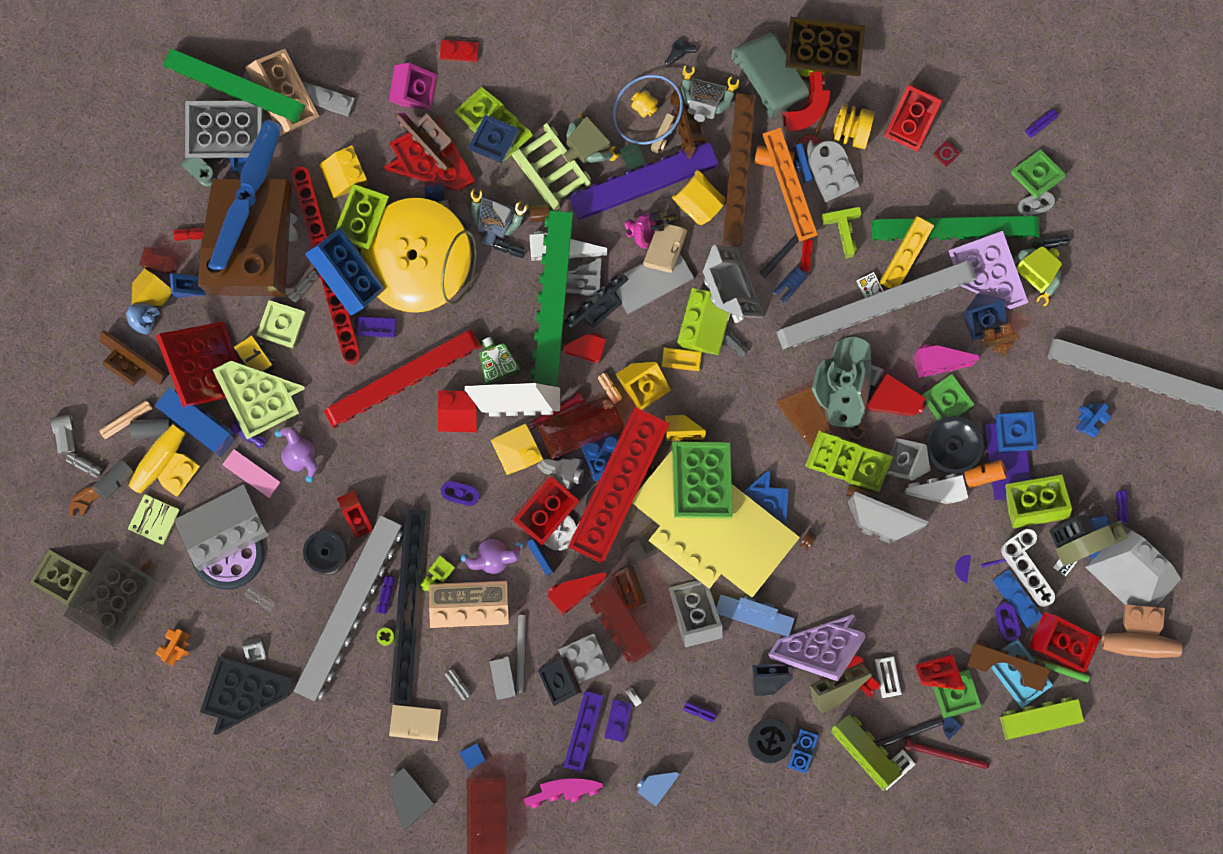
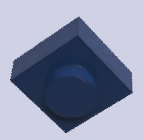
[424,182,445,202]

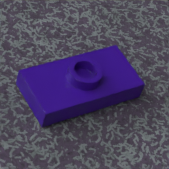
[357,316,397,338]

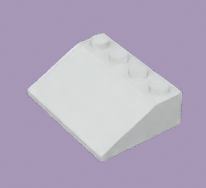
[465,383,560,417]

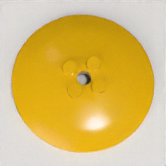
[360,198,471,312]

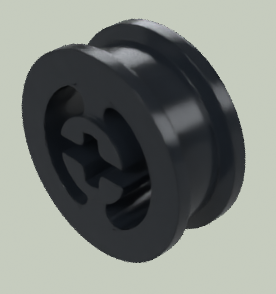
[748,719,793,763]

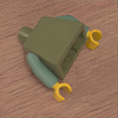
[563,113,620,163]

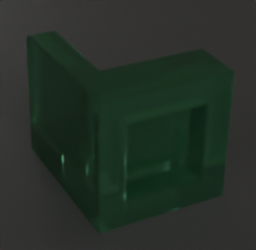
[619,143,646,170]

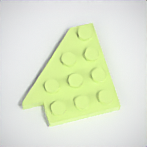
[213,361,305,439]

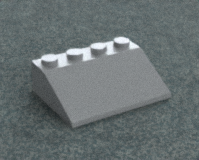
[185,101,264,158]
[174,484,269,571]

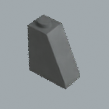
[389,768,435,830]

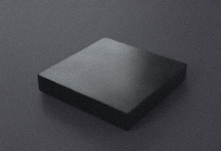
[538,656,582,706]

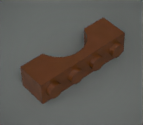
[966,641,1050,692]

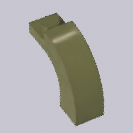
[1056,521,1128,567]

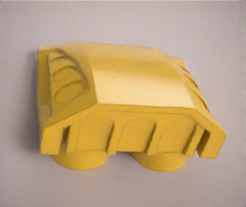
[672,170,726,225]

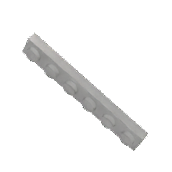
[243,64,355,117]

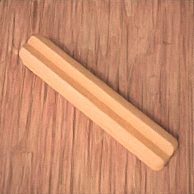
[99,400,152,439]

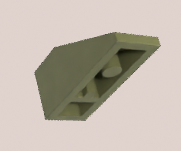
[810,663,871,713]

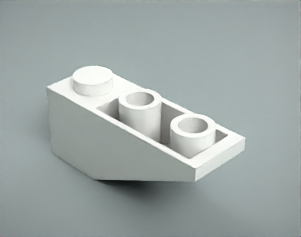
[904,474,968,504]

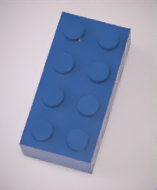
[305,228,386,315]
[155,388,235,457]

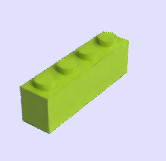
[1000,697,1084,740]

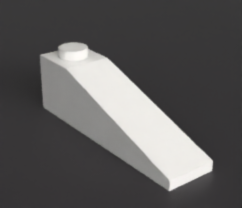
[530,231,607,261]

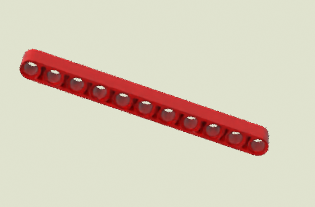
[292,166,361,365]

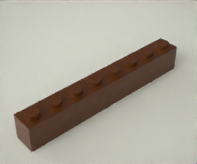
[722,94,755,247]

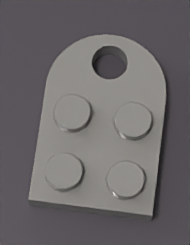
[808,141,860,202]

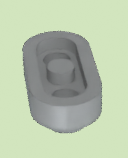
[1017,192,1055,216]

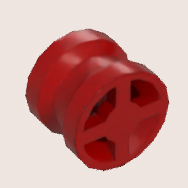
[859,676,881,698]

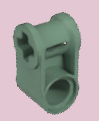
[180,158,216,187]

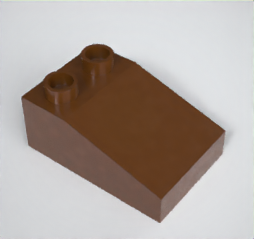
[198,179,292,296]

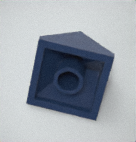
[963,293,1008,341]

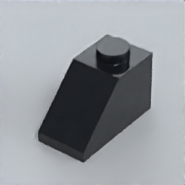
[752,663,793,696]

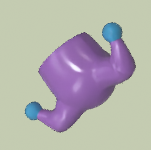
[275,427,318,482]
[461,539,523,574]

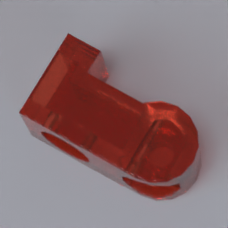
[140,247,178,274]

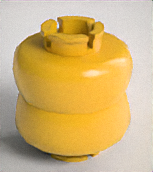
[631,90,658,118]

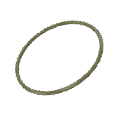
[441,230,477,304]

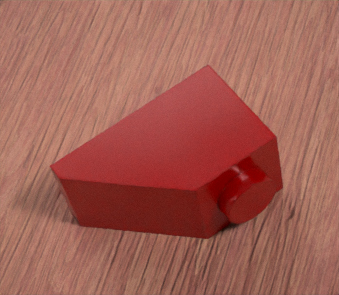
[563,333,606,364]
[337,490,373,539]

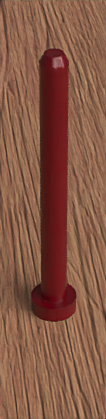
[526,391,584,431]
[904,738,989,769]

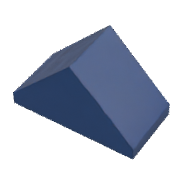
[170,273,205,298]

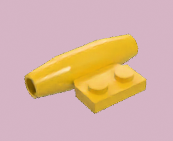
[129,423,200,497]

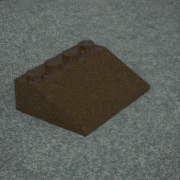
[785,16,865,76]

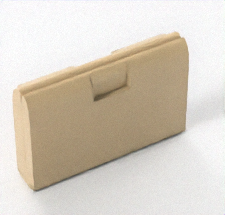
[643,224,687,273]
[389,705,441,741]

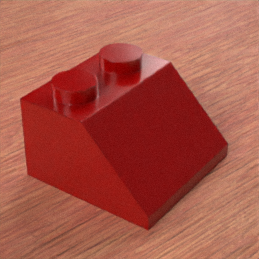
[438,390,477,433]

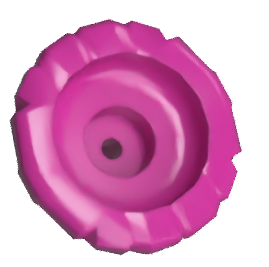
[625,213,656,249]

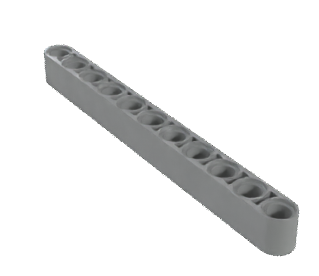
[776,260,978,351]
[1047,339,1223,414]

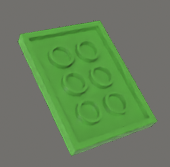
[672,442,733,519]

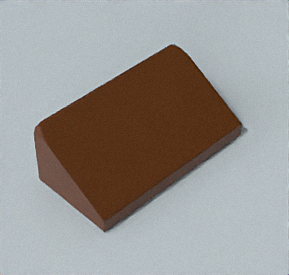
[612,567,647,611]

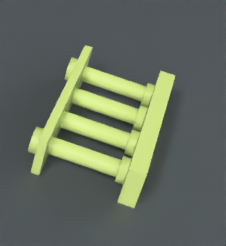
[512,123,591,211]

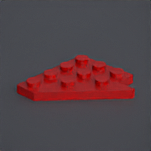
[384,117,475,191]

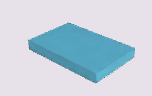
[991,639,1053,708]

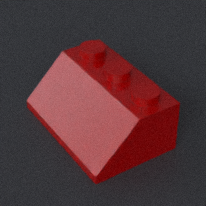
[510,475,579,545]

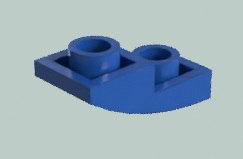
[788,728,819,774]

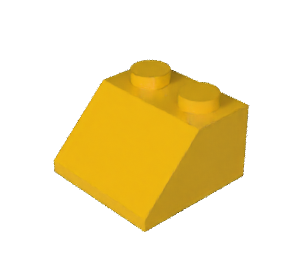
[320,146,368,199]

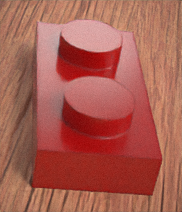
[440,40,479,62]

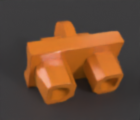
[156,629,191,666]

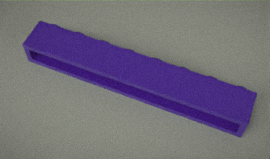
[569,142,718,221]

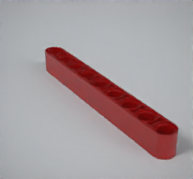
[323,329,482,428]

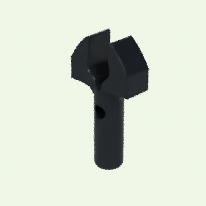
[649,212,678,231]

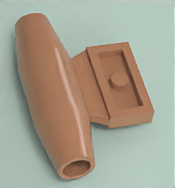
[1101,605,1182,658]

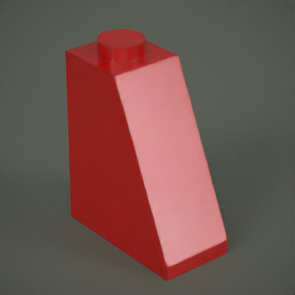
[866,374,926,417]

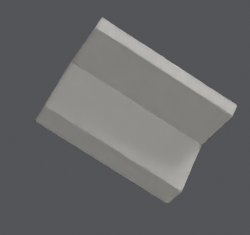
[490,657,516,700]

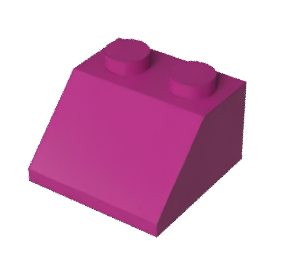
[389,63,437,110]

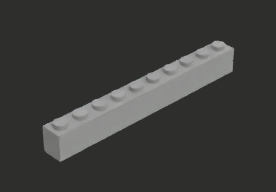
[294,515,403,702]

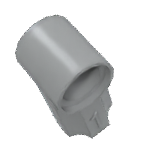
[51,414,76,454]

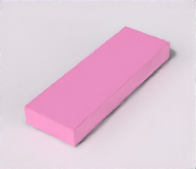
[222,449,281,498]

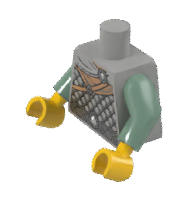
[681,65,739,122]

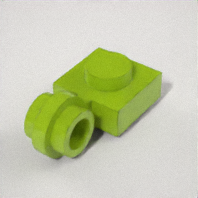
[420,555,455,591]

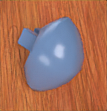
[126,303,160,335]

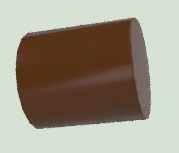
[530,204,549,222]

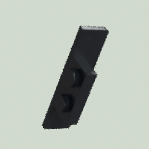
[564,273,629,328]

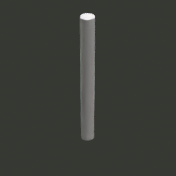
[516,615,526,693]

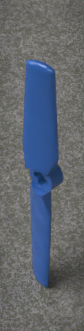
[209,120,282,270]

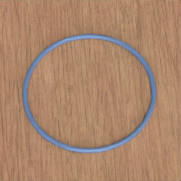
[613,75,683,144]

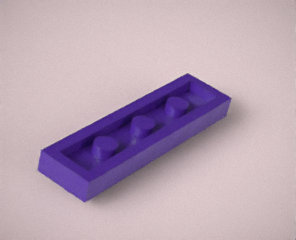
[563,691,603,772]

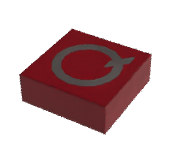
[933,141,960,167]

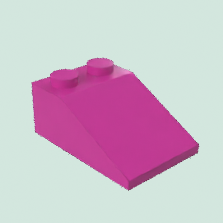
[913,344,979,378]

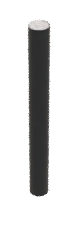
[759,221,815,278]
[874,717,943,747]

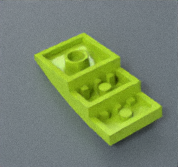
[454,87,533,159]
[805,430,893,492]

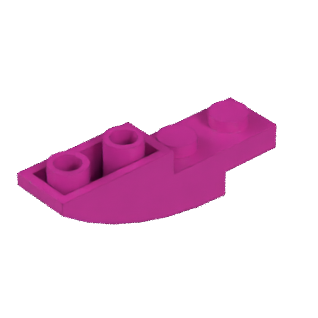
[524,779,603,809]

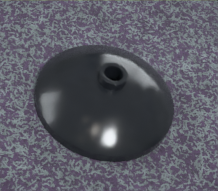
[926,416,984,474]

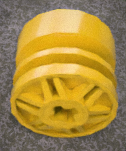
[834,104,875,149]

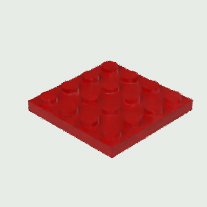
[156,321,240,407]

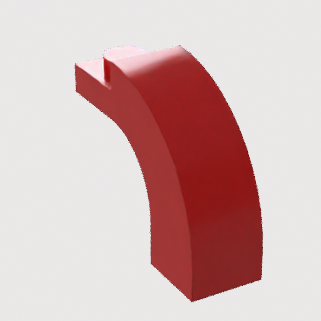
[782,71,830,131]

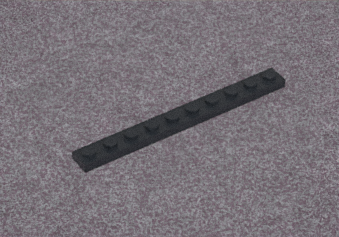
[390,509,426,705]

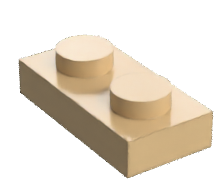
[651,113,674,154]

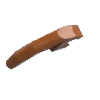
[69,485,100,517]

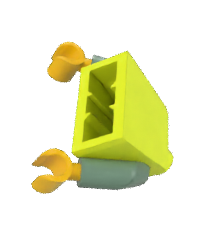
[1013,247,1062,307]

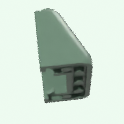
[731,32,810,119]

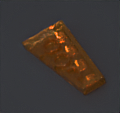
[775,388,831,449]

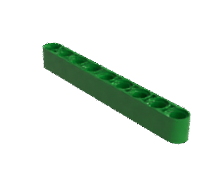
[162,48,306,123]
[871,216,1040,241]

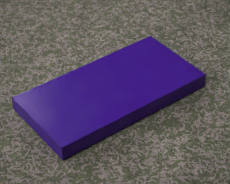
[983,423,1031,501]

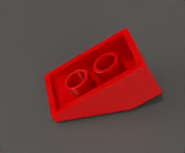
[884,82,944,152]
[547,572,607,616]
[1029,612,1100,673]

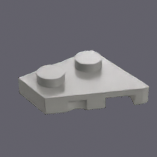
[566,258,601,296]

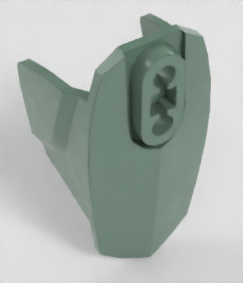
[812,337,871,428]

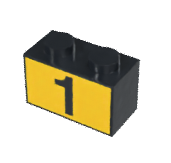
[233,334,275,374]

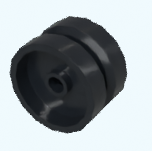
[303,530,348,575]

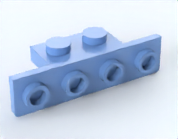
[716,595,794,637]

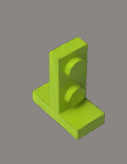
[821,207,861,259]

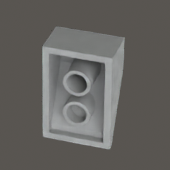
[669,580,723,647]

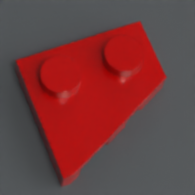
[915,654,965,690]

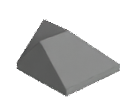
[886,438,930,481]

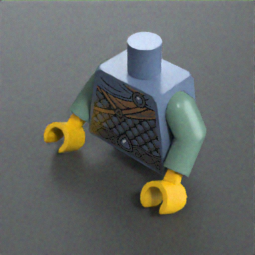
[471,188,529,246]

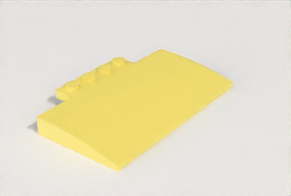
[632,451,800,598]

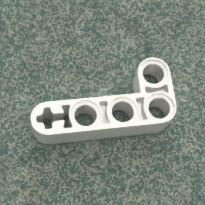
[1001,529,1055,607]

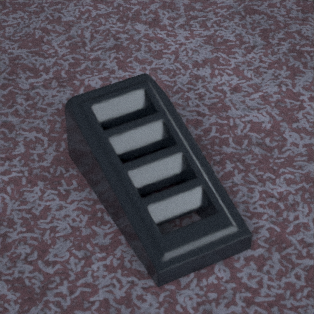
[1049,514,1093,548]

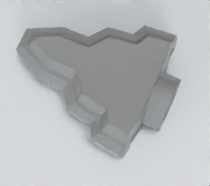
[537,457,584,491]

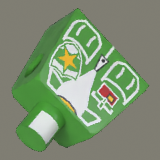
[479,337,520,385]

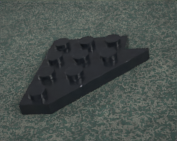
[200,656,293,735]

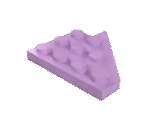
[949,231,1029,309]
[769,615,865,681]

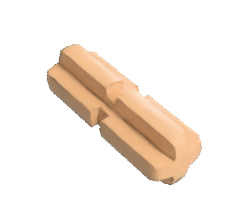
[598,372,622,404]

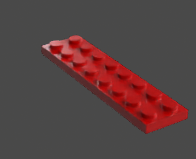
[567,407,669,564]

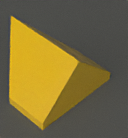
[131,268,172,306]

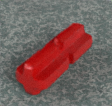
[173,228,204,241]
[800,239,814,272]

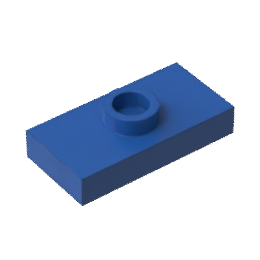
[793,143,812,184]

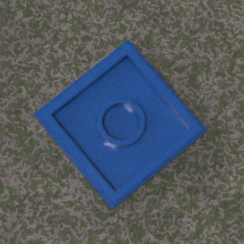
[995,411,1038,453]

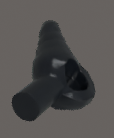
[664,40,696,66]

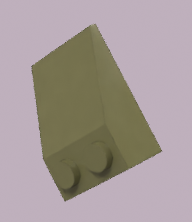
[29,550,101,612]

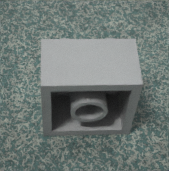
[558,634,610,684]

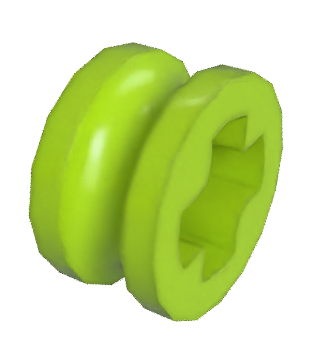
[377,628,394,645]

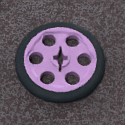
[192,540,264,590]

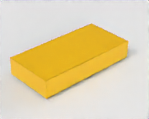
[661,347,702,371]

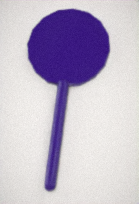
[955,555,1007,583]

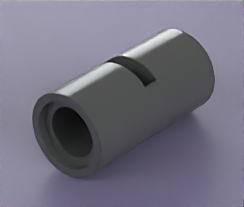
[130,418,171,440]
[92,460,134,500]

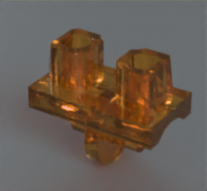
[981,323,1020,356]

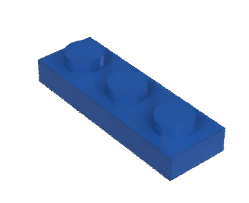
[992,570,1042,628]

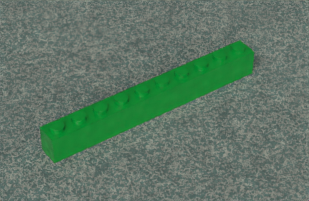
[531,211,573,387]

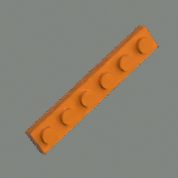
[762,128,817,242]

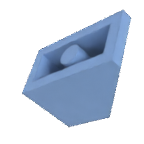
[636,772,680,806]

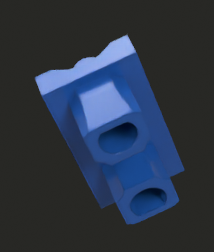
[1075,402,1111,437]

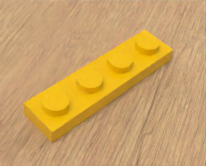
[879,216,934,289]

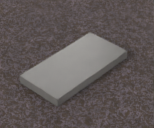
[609,254,694,315]

